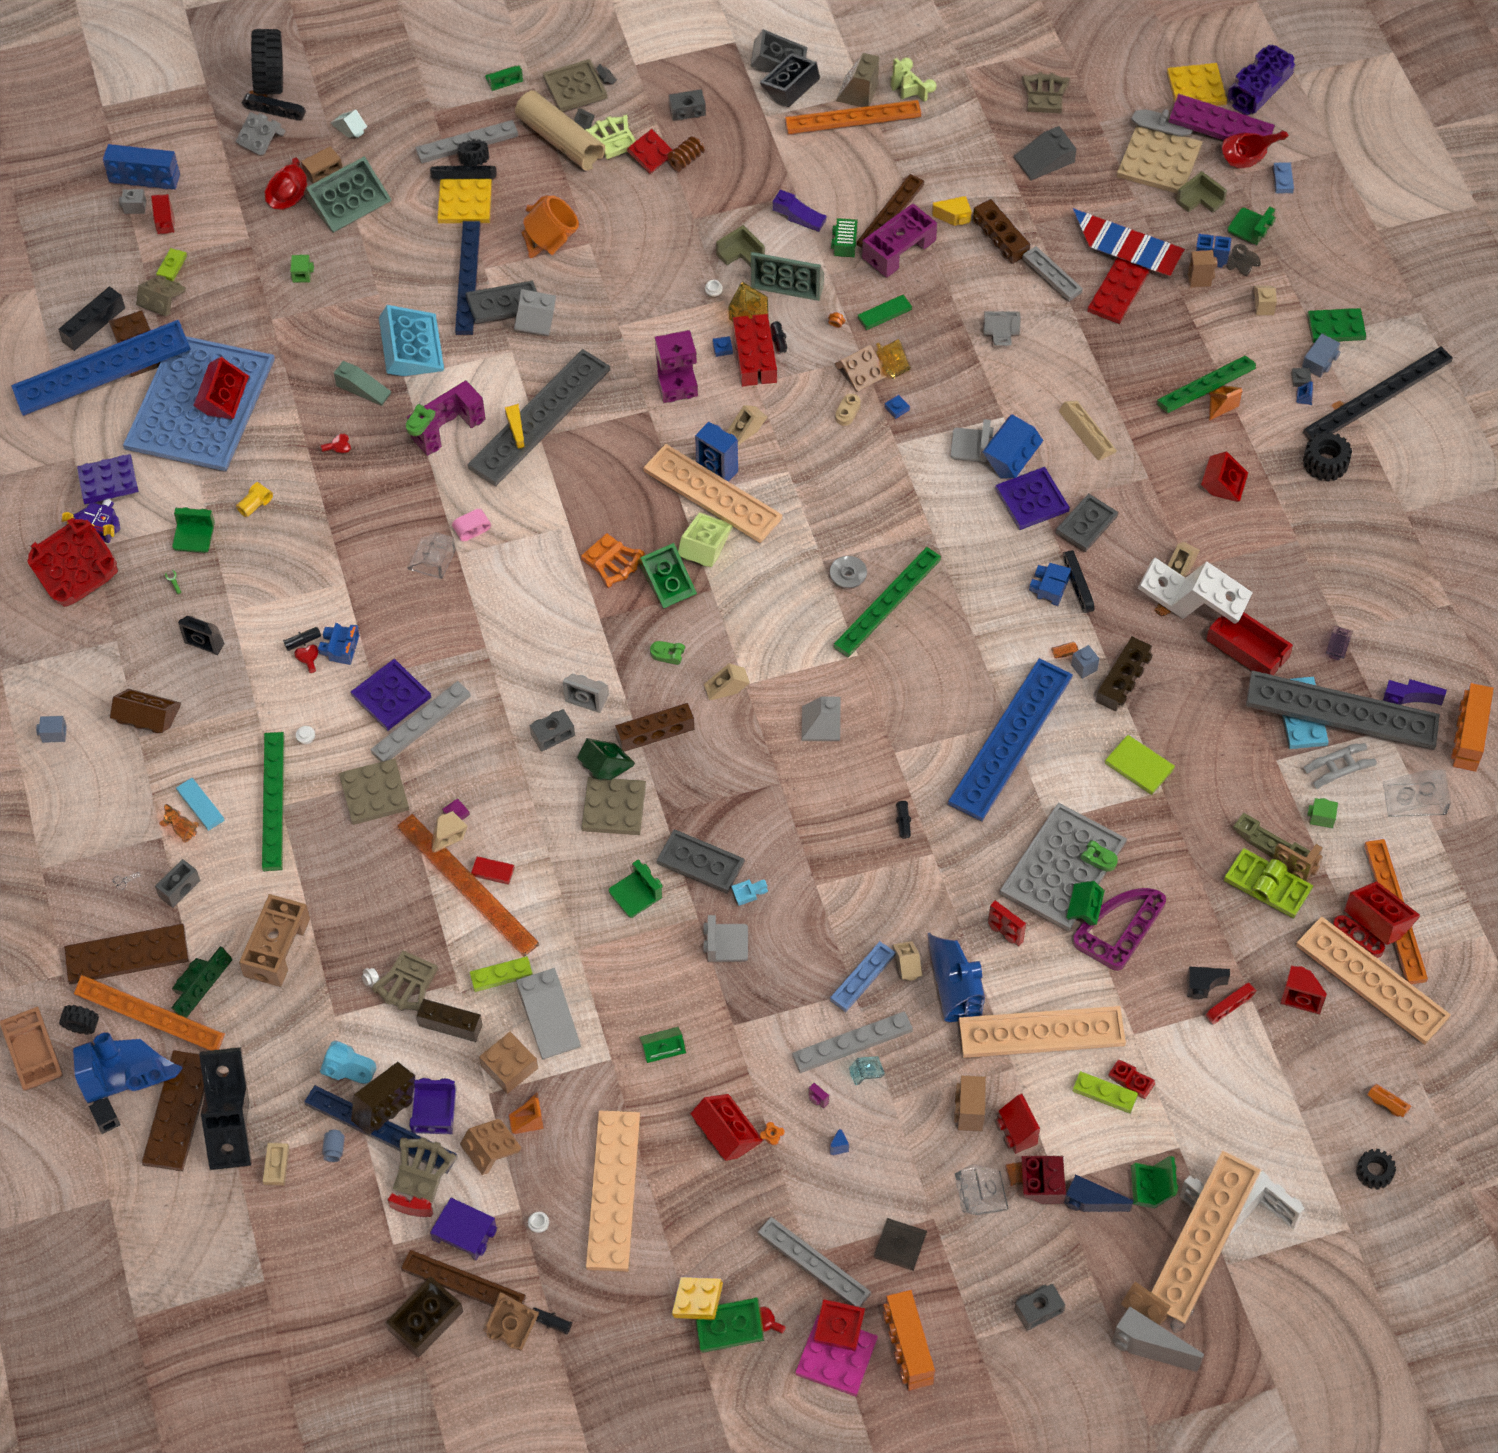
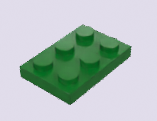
[1307,308,1367,343]
[696,1298,765,1353]

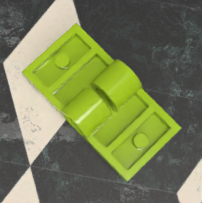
[1224,848,1314,919]

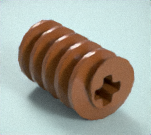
[668,136,705,172]

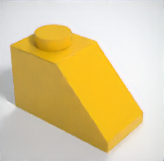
[932,196,972,226]

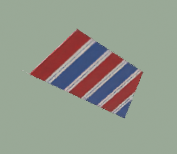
[1073,208,1186,276]

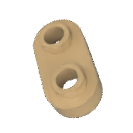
[835,394,861,426]

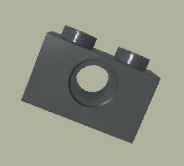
[669,89,706,121]
[530,709,575,752]
[155,859,201,908]
[1014,1283,1066,1331]

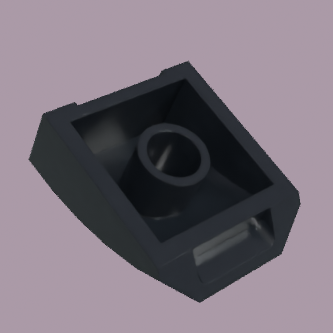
[178,616,225,656]

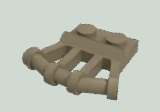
[1022,72,1070,113]
[372,950,438,1011]
[393,1137,457,1203]

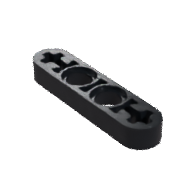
[242,93,306,121]
[430,165,497,179]
[1063,550,1095,613]

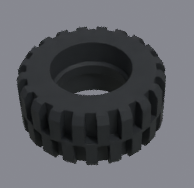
[251,29,283,94]

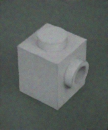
[119,189,147,214]

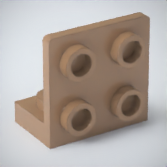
[834,344,887,392]

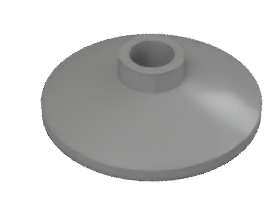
[830,556,867,588]

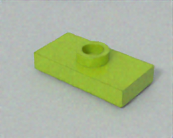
[156,248,187,282]

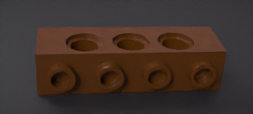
[973,199,1030,264]
[615,703,695,752]

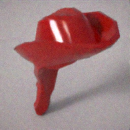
[1222,130,1289,169]
[264,157,307,210]

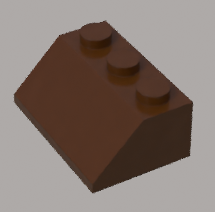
[110,688,181,733]

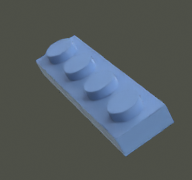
[830,941,896,1012]

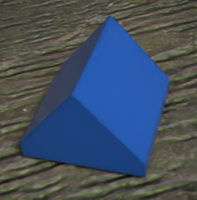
[1296,381,1313,405]
[830,1129,849,1155]

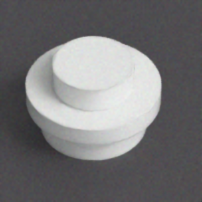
[705,280,723,297]
[296,726,315,745]
[362,968,379,988]
[528,1212,549,1233]

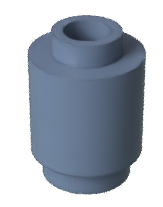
[322,1130,345,1162]

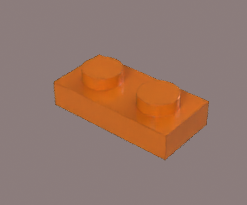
[1367,1083,1412,1118]

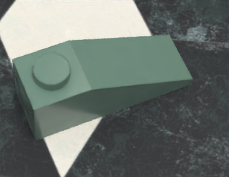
[334,361,391,406]

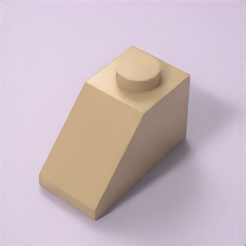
[1254,285,1277,315]
[727,405,767,445]
[1168,542,1200,577]
[704,663,750,700]
[432,811,468,852]
[893,941,922,980]

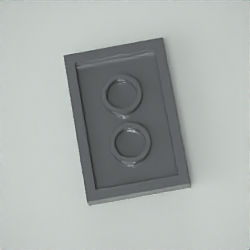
[1056,493,1119,552]

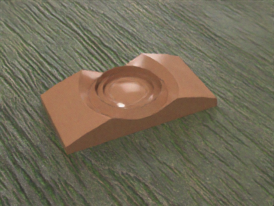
[0,1006,63,1091]

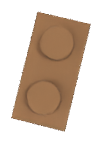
[301,146,343,184]
[1188,250,1217,288]

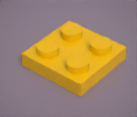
[672,1277,723,1320]

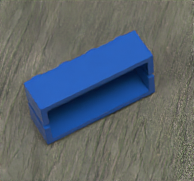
[103,144,180,190]

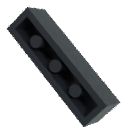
[58,286,125,351]

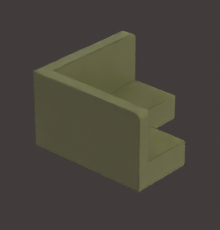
[1176,171,1227,213]
[716,225,765,267]

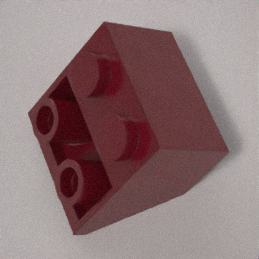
[1021,1156,1066,1205]

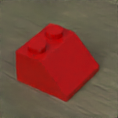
[1201,451,1249,502]
[1280,965,1327,1015]
[996,1093,1040,1154]

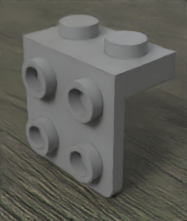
[236,112,286,156]
[951,419,994,462]
[704,915,748,962]

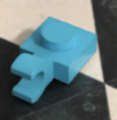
[731,880,768,906]

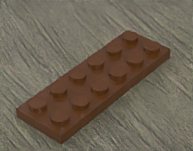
[64,924,189,985]
[142,1050,205,1172]

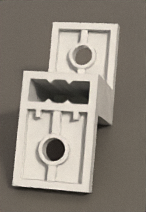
[1138,558,1253,624]
[1180,1171,1305,1237]

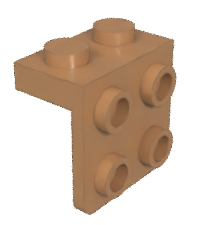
[1273,843,1323,882]
[460,1119,521,1175]
[1121,1282,1171,1326]

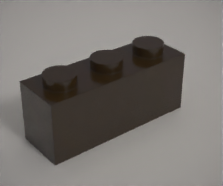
[416,998,483,1042]

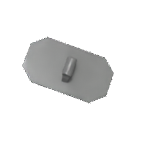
[1132,109,1193,136]

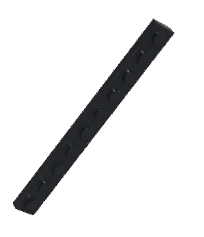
[1303,346,1453,439]

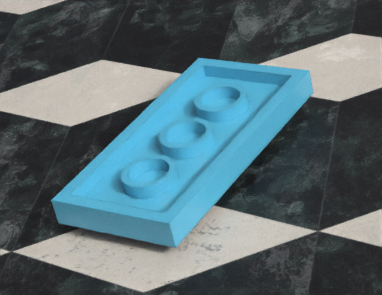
[1282,677,1329,749]

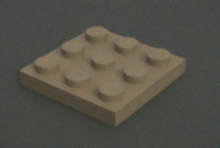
[543,59,608,112]
[339,758,409,825]
[582,777,646,835]

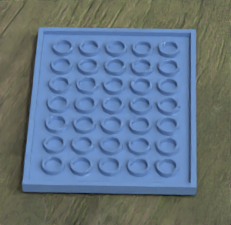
[123,336,275,471]

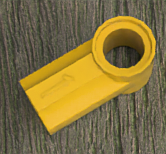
[236,482,273,517]

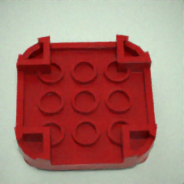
[27,518,118,607]

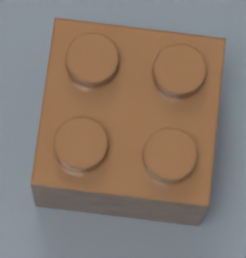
[479,1031,538,1094]
[954,1075,986,1132]

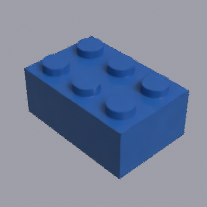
[695,421,738,482]

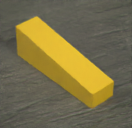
[504,403,525,449]

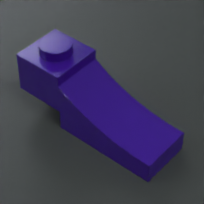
[773,189,827,232]
[1383,679,1447,706]

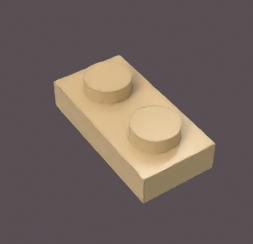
[263,1143,289,1186]

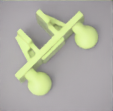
[891,58,937,102]

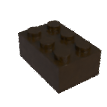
[351,1061,416,1135]
[385,1276,463,1358]

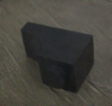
[1187,966,1230,999]

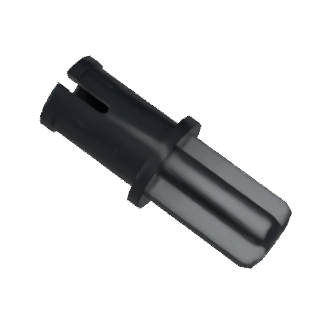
[770,321,788,353]
[283,627,321,651]
[896,801,911,839]
[533,1307,572,1335]

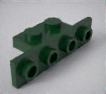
[171,946,233,1018]

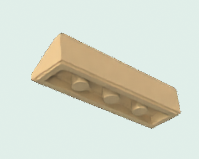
[1059,401,1117,460]

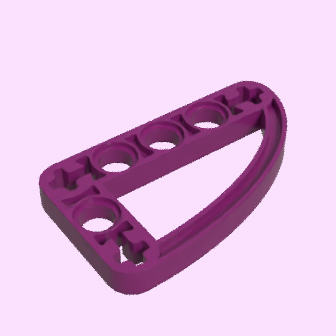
[1073,888,1166,971]

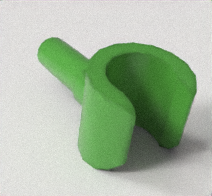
[165,570,182,594]

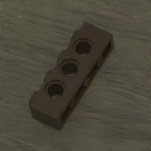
[1096,636,1153,711]

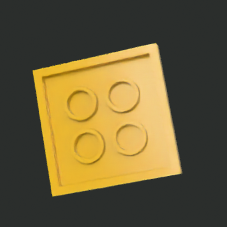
[1167,63,1227,106]
[438,179,492,224]

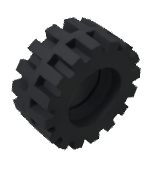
[458,139,489,167]
[59,1005,99,1035]
[1356,1149,1396,1190]

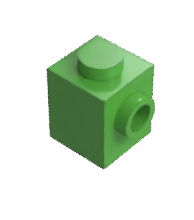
[290,255,314,283]
[1307,798,1338,828]

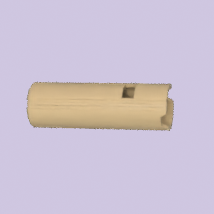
[515,90,605,171]

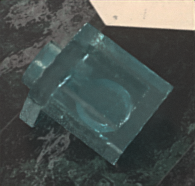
[849,1056,885,1085]

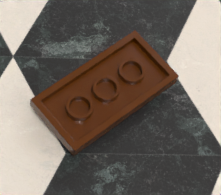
[109,310,161,377]

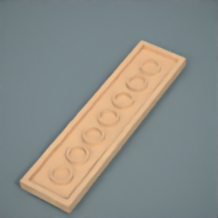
[644,444,782,543]
[1296,916,1451,1045]
[959,1006,1126,1058]
[586,1111,640,1272]
[1151,1150,1262,1324]

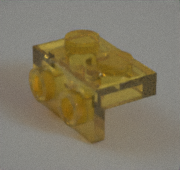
[876,339,911,379]

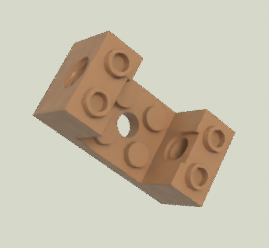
[239,894,310,987]

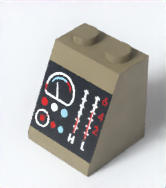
[837,53,879,107]

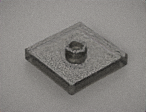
[874,1218,927,1271]

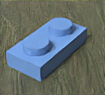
[1273,162,1294,194]

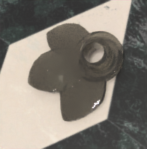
[1227,244,1261,276]

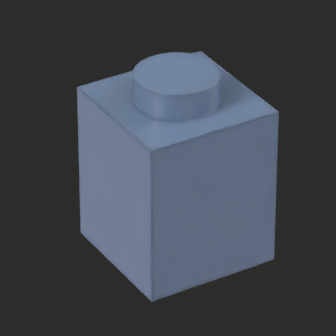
[1071,645,1100,679]
[36,716,67,743]

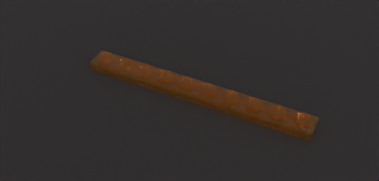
[397,814,539,957]

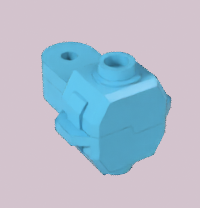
[320,1040,377,1084]

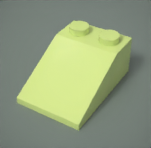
[678,512,733,567]

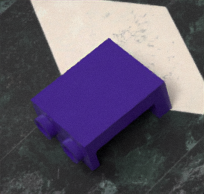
[410,1078,457,1134]
[430,1197,497,1261]

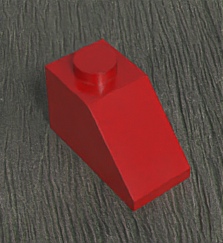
[151,194,175,234]

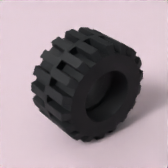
[1303,432,1352,481]

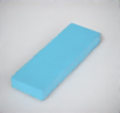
[176,778,225,831]

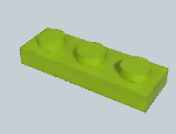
[469,956,533,992]
[1073,1071,1138,1114]

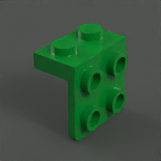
[1227,206,1276,245]
[172,507,215,553]
[609,859,663,918]
[1131,1156,1178,1209]

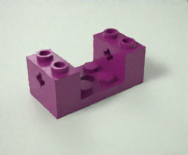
[862,203,937,278]
[655,330,698,403]
[407,380,486,456]

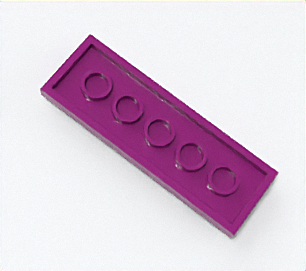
[1169,93,1275,149]

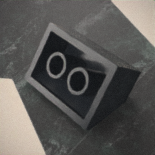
[760,53,820,107]

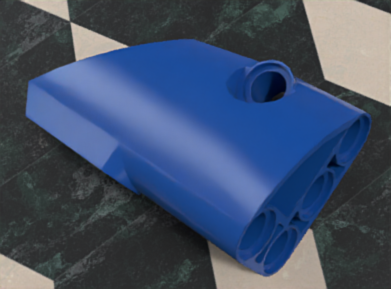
[927,933,985,1022]
[73,1032,182,1104]

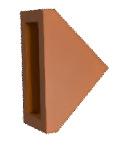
[1209,386,1242,421]
[509,1092,544,1134]

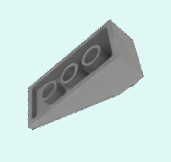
[516,968,581,1060]
[1112,1307,1204,1372]

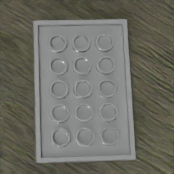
[1000,802,1127,931]

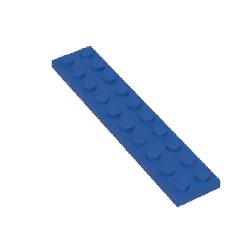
[11,319,191,416]
[948,658,1073,822]

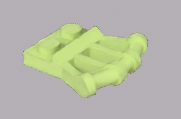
[585,115,636,159]

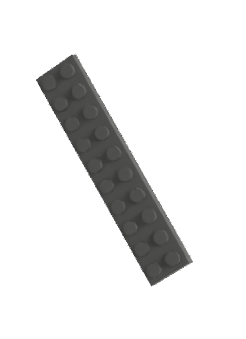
[468,349,610,486]
[1246,671,1440,750]

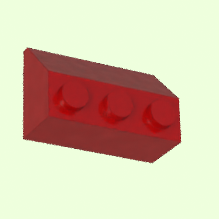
[193,357,249,419]
[1344,881,1420,945]
[690,1094,764,1161]

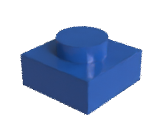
[712,336,733,357]
[885,395,910,419]

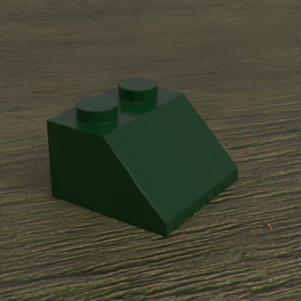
[577,738,635,780]

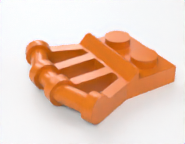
[581,533,645,588]

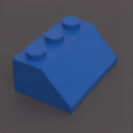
[982,414,1044,479]

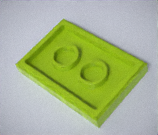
[1105,735,1175,795]

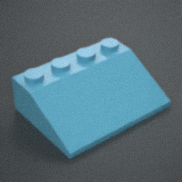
[379,305,444,376]

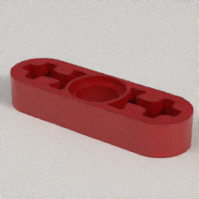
[1333,915,1385,958]
[1205,983,1257,1024]

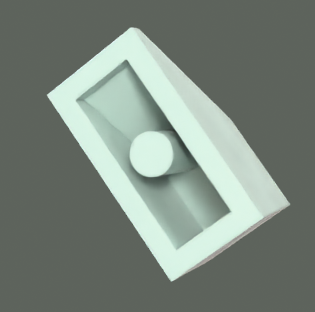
[331,110,367,138]

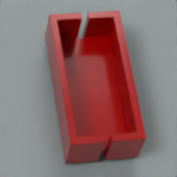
[733,314,777,387]
[1206,612,1293,675]

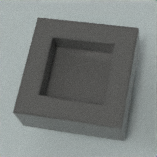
[596,64,617,84]
[574,108,595,130]
[1291,368,1312,387]

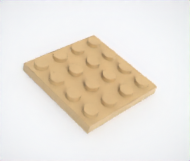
[1117,125,1203,194]

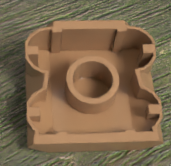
[483,1292,539,1351]

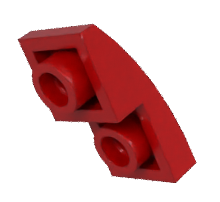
[1108,1059,1155,1099]
[387,1193,434,1217]

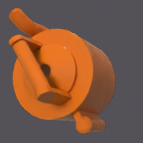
[522,195,579,258]

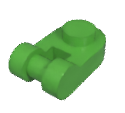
[406,404,435,436]
[650,641,685,665]
[1081,840,1118,872]

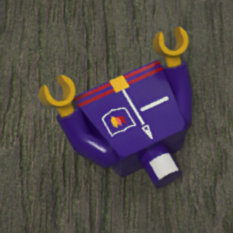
[61,499,121,543]

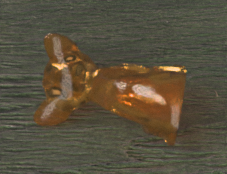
[159,804,199,843]

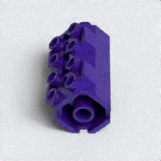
[1227,45,1295,115]

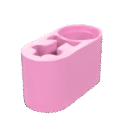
[452,509,491,541]

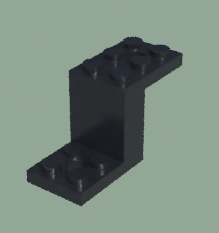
[199,1047,252,1170]

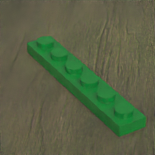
[1157,355,1256,413]

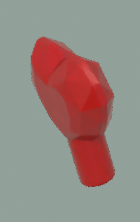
[321,434,351,453]
[294,644,319,673]
[760,1306,786,1334]

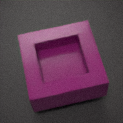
[442,798,470,820]
[808,1083,829,1109]

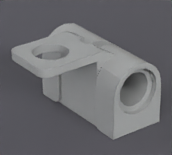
[984,311,1021,346]

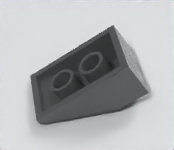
[751,29,807,72]
[1014,126,1077,181]

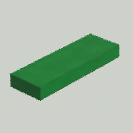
[858,294,912,331]

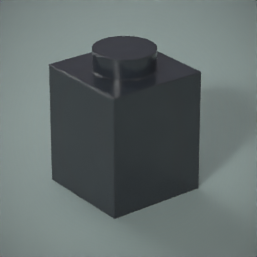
[89,1097,121,1134]

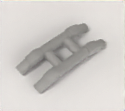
[1304,743,1377,789]

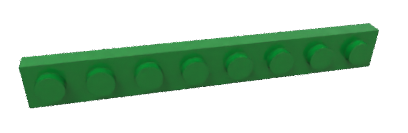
[834,547,941,658]
[262,732,285,872]

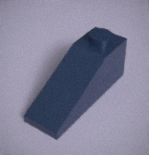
[1064,1175,1134,1212]

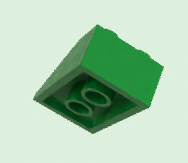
[638,543,697,609]

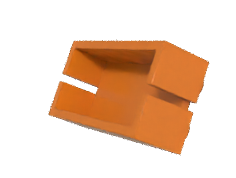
[1451,683,1494,772]
[883,1290,935,1391]

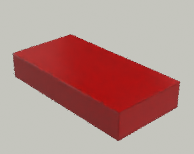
[471,856,515,885]

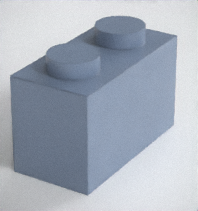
[1302,334,1341,378]

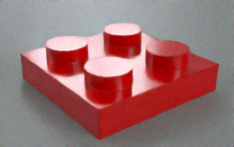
[627,128,673,174]
[988,900,1026,947]
[814,1299,865,1351]

